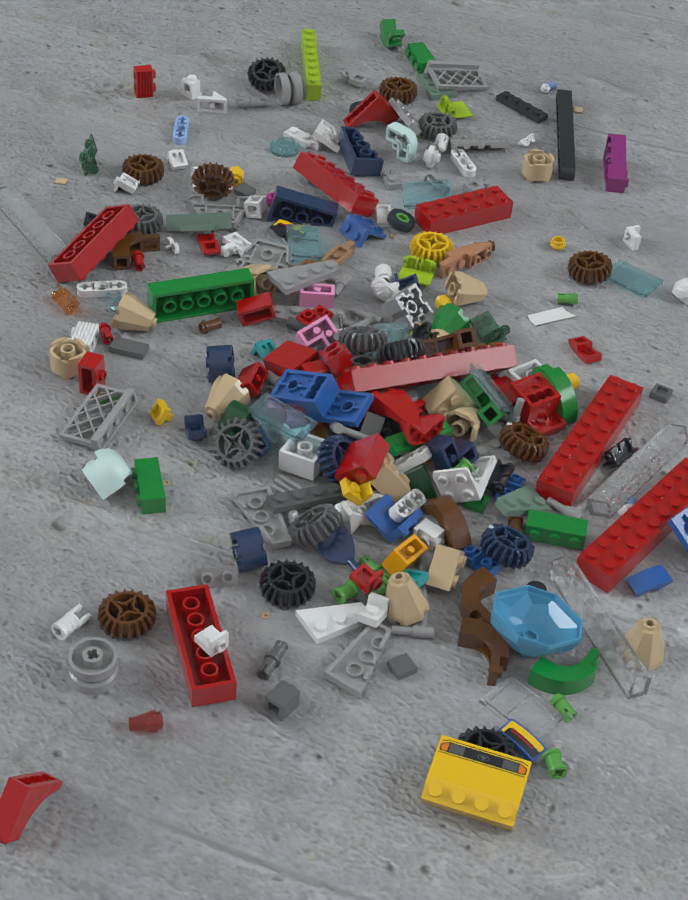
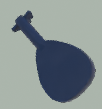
[316,526,359,571]

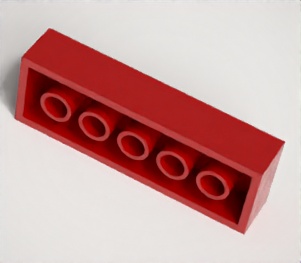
[293,151,379,217]
[414,186,513,234]
[48,204,139,282]
[166,584,237,707]

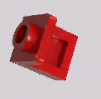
[349,562,384,595]

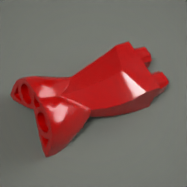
[371,388,445,445]

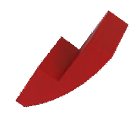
[197,233,220,255]
[568,336,602,364]

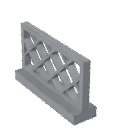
[424,60,488,91]
[59,383,138,452]

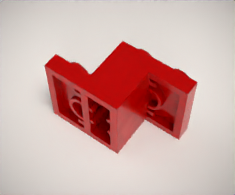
[509,372,567,437]

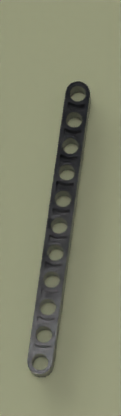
[556,89,576,180]

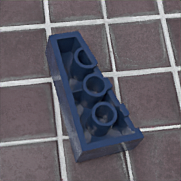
[338,126,384,176]
[267,185,338,227]

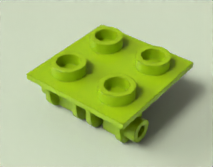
[436,95,473,119]
[398,255,437,286]

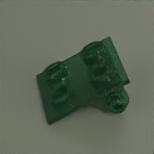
[79,134,99,176]
[469,311,510,347]

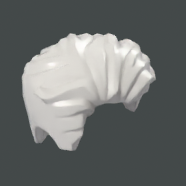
[371,277,401,302]
[672,278,688,305]

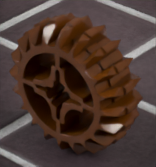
[379,76,418,105]
[122,153,164,186]
[192,162,235,200]
[567,250,613,285]
[498,421,549,463]
[98,588,156,641]

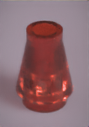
[129,710,163,733]

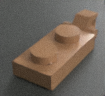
[320,240,355,266]

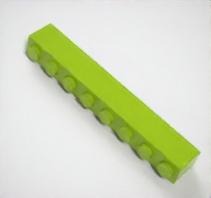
[301,28,321,101]

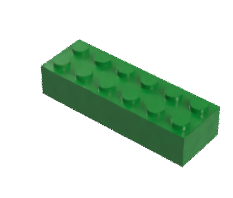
[147,268,255,323]

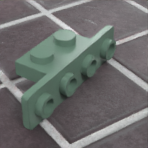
[166,212,232,234]

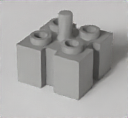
[382,283,433,333]

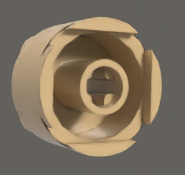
[522,149,555,182]
[49,337,87,380]

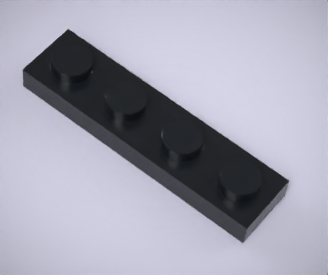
[496,91,548,124]

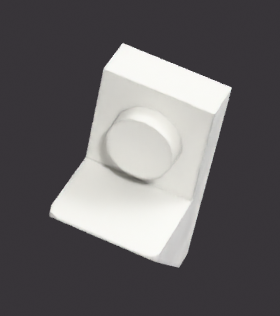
[197,91,227,114]
[340,501,374,534]

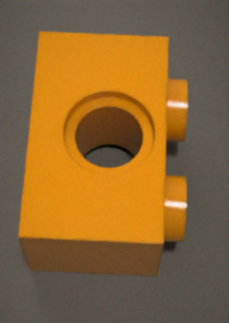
[381,533,428,575]

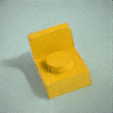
[340,477,373,507]

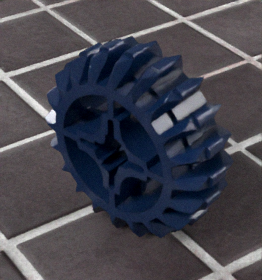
[317,434,352,485]
[480,523,535,569]

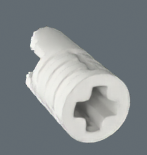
[434,133,449,154]
[51,603,92,641]

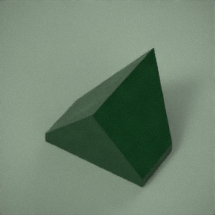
[404,463,438,499]

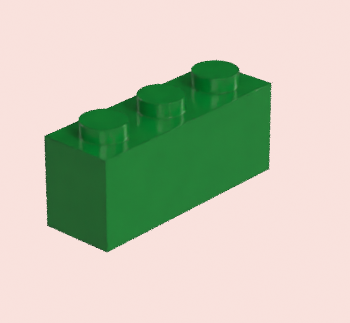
[405,42,435,74]
[131,457,166,514]
[524,509,588,551]

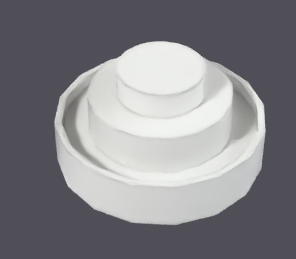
[423,145,441,168]

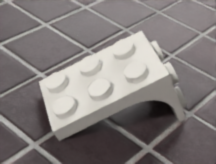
[432,455,497,503]

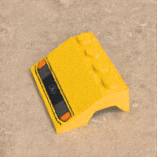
[421,735,532,831]

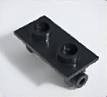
[411,321,432,340]
[602,438,639,468]
[487,459,515,498]

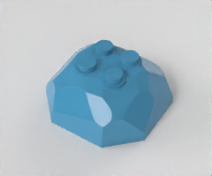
[491,585,583,658]

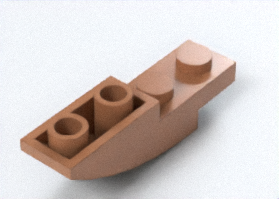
[438,242,492,279]

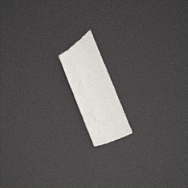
[527,307,576,326]

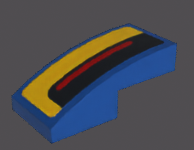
[496,718,547,762]

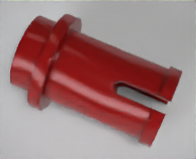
[131,250,145,271]
[99,322,114,345]

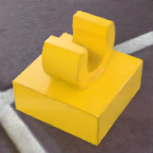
[149,399,174,426]

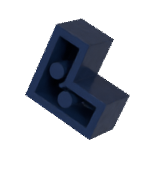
[425,433,480,470]

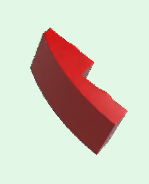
[296,305,333,326]

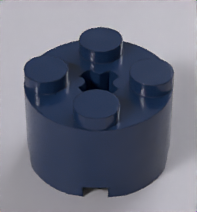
[206,345,235,383]
[229,527,268,573]

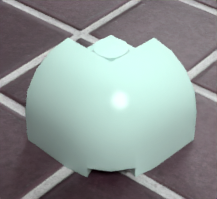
[385,122,418,164]
[81,448,132,500]

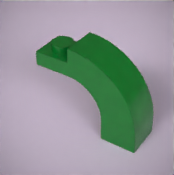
[379,19,405,48]
[532,364,578,424]
[460,371,505,427]
[527,647,600,695]

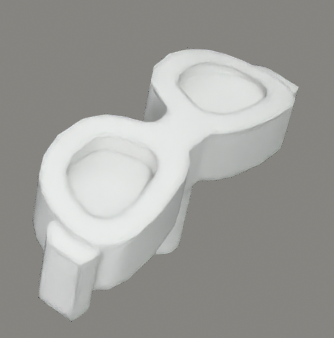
[518,133,535,147]
[161,237,179,254]

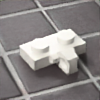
[221,232,251,258]

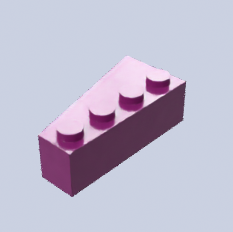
[603,133,629,193]

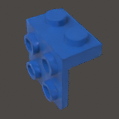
[339,214,386,248]
[365,494,424,544]

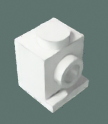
[182,74,202,100]
[244,195,267,218]
[413,518,445,552]

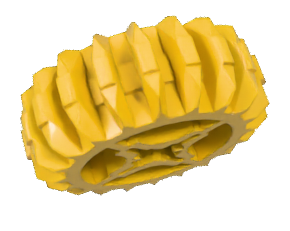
[410,231,454,265]

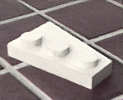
[312,119,340,153]
[295,602,365,644]

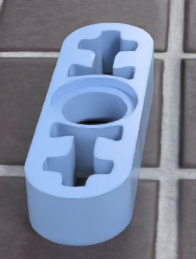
[173,116,189,145]

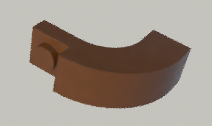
[112,231,160,271]
[423,327,478,357]
[421,495,472,549]
[459,567,497,627]
[457,616,509,687]

